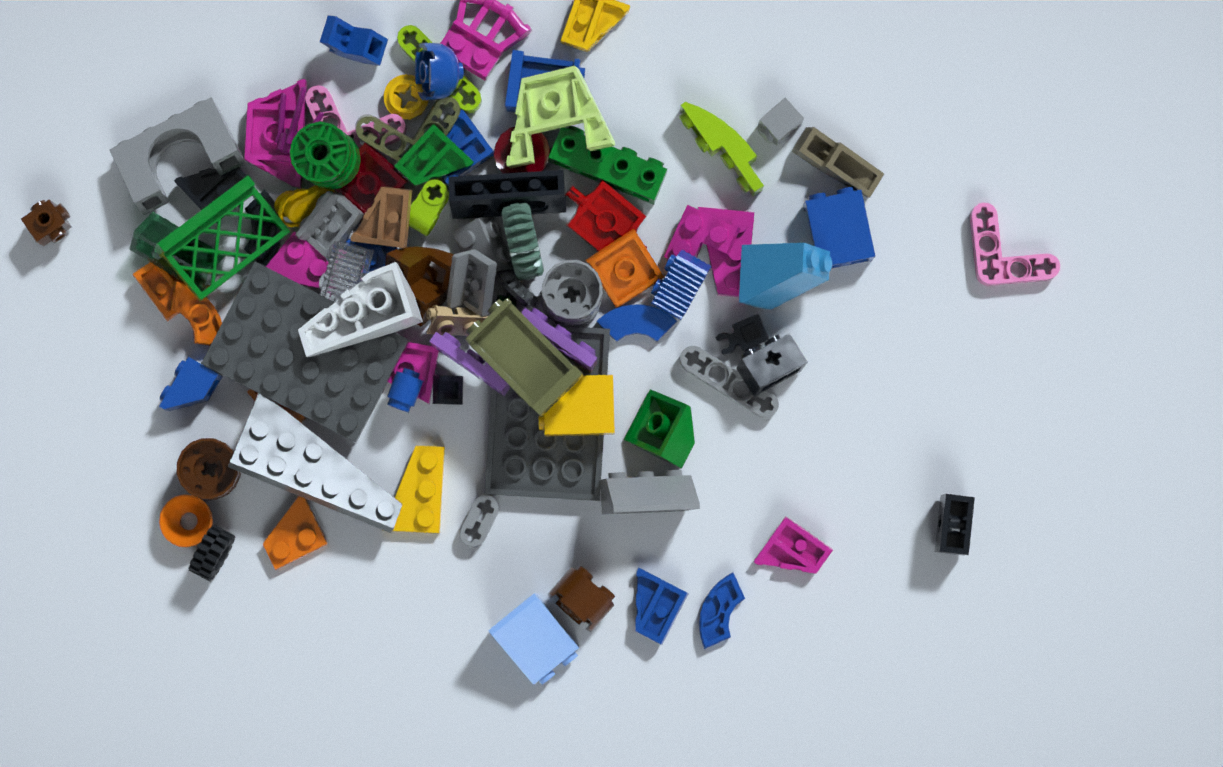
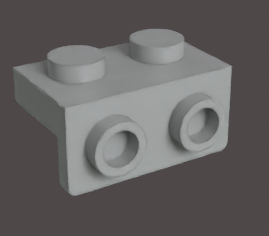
[296,191,365,259]
[452,217,513,274]
[447,249,497,317]

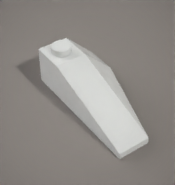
[298,262,423,357]

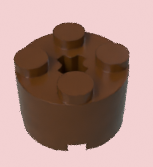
[548,566,615,632]

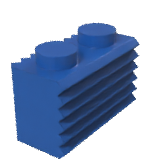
[651,250,712,320]

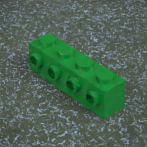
[549,126,667,205]

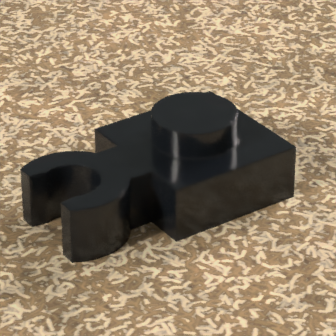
[715,314,769,355]

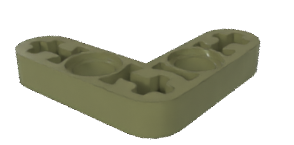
[355,96,460,161]

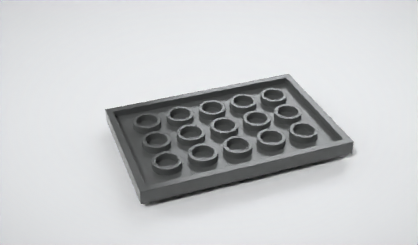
[201,262,409,443]
[485,325,610,501]

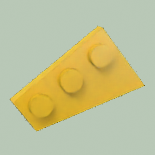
[383,446,445,533]

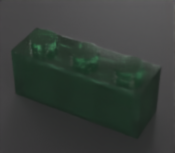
[129,212,226,292]

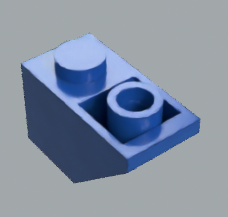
[159,357,223,412]

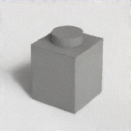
[758,97,804,146]

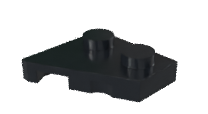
[174,167,247,210]

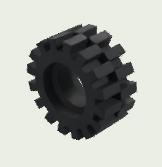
[188,524,235,582]

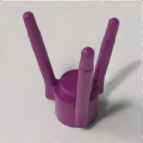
[275,87,324,155]

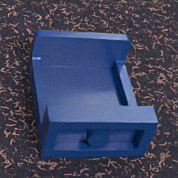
[505,50,585,113]
[803,187,876,269]

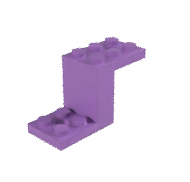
[429,308,597,396]

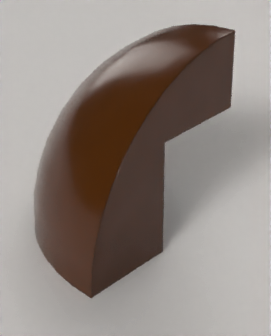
[385,247,454,327]

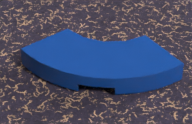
[596,304,677,342]
[699,572,745,649]

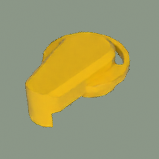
[274,185,334,227]

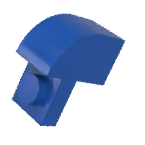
[320,15,388,66]

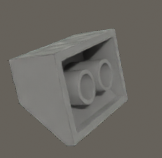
[600,470,700,515]

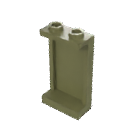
[465,298,583,417]

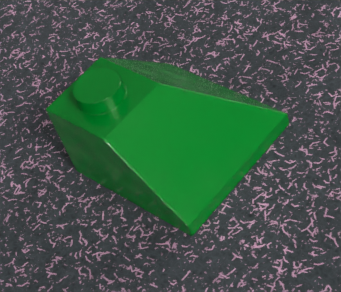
[624,389,695,469]

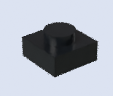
[433,375,463,405]

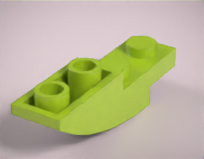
[679,102,764,197]

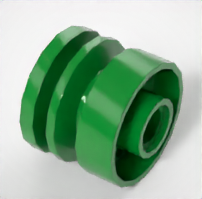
[290,121,361,190]

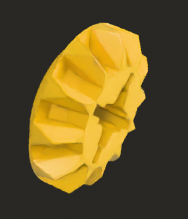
[384,74,429,120]

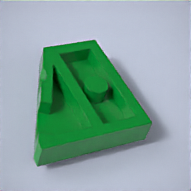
[394,124,474,186]

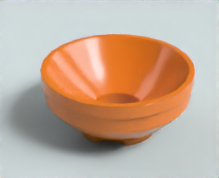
[159,494,213,547]

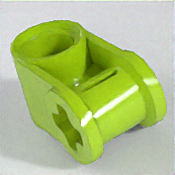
[409,180,449,237]

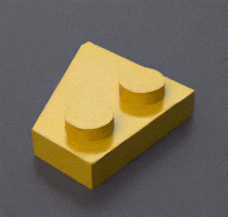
[561,0,630,52]

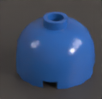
[415,43,464,100]

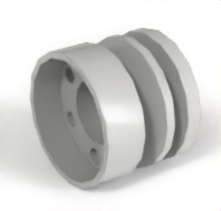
[542,260,602,327]

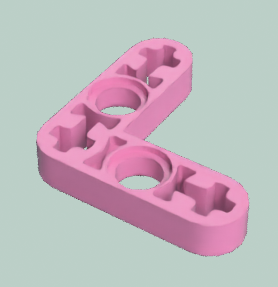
[305,85,407,150]
[970,202,1060,286]

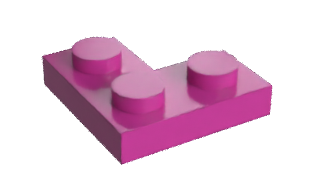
[664,205,740,259]

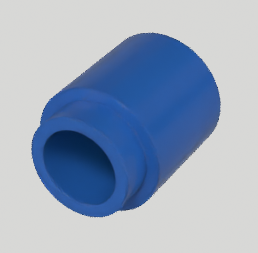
[387,368,424,413]

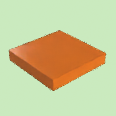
[586,229,664,308]

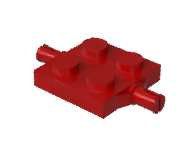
[565,180,647,251]

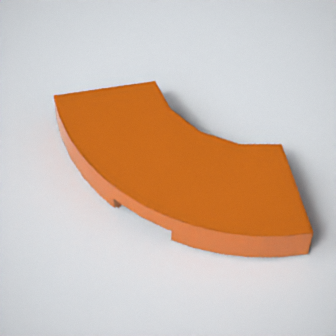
[170,281,222,346]

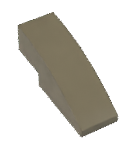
[791,127,884,198]

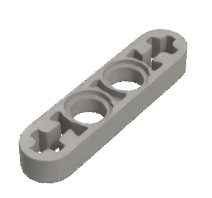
[680,346,779,418]

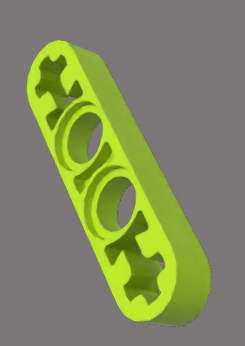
[397,25,482,113]

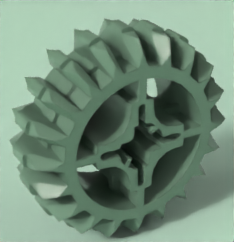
[502,203,544,280]

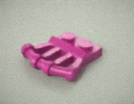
[440,0,532,81]

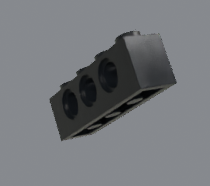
[449,170,566,219]

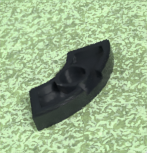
[244,189,281,267]

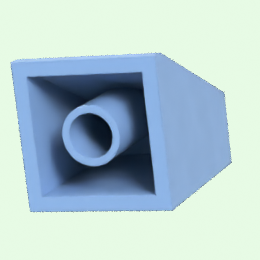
[488,593,579,685]

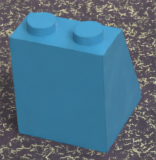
[739,243,832,310]

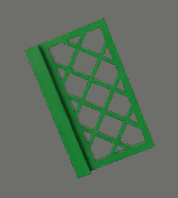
[154,175,290,301]

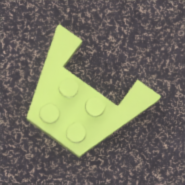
[506,66,615,169]

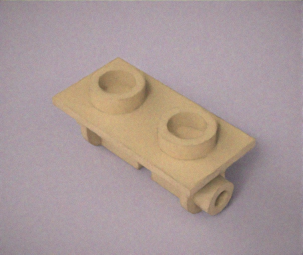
[426,305,488,336]

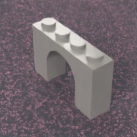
[109,97,246,215]

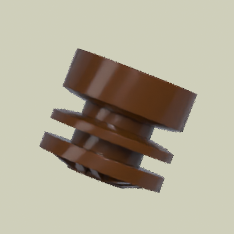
[177,438,241,500]

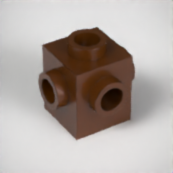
[21,199,72,246]

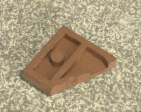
[351,187,412,248]

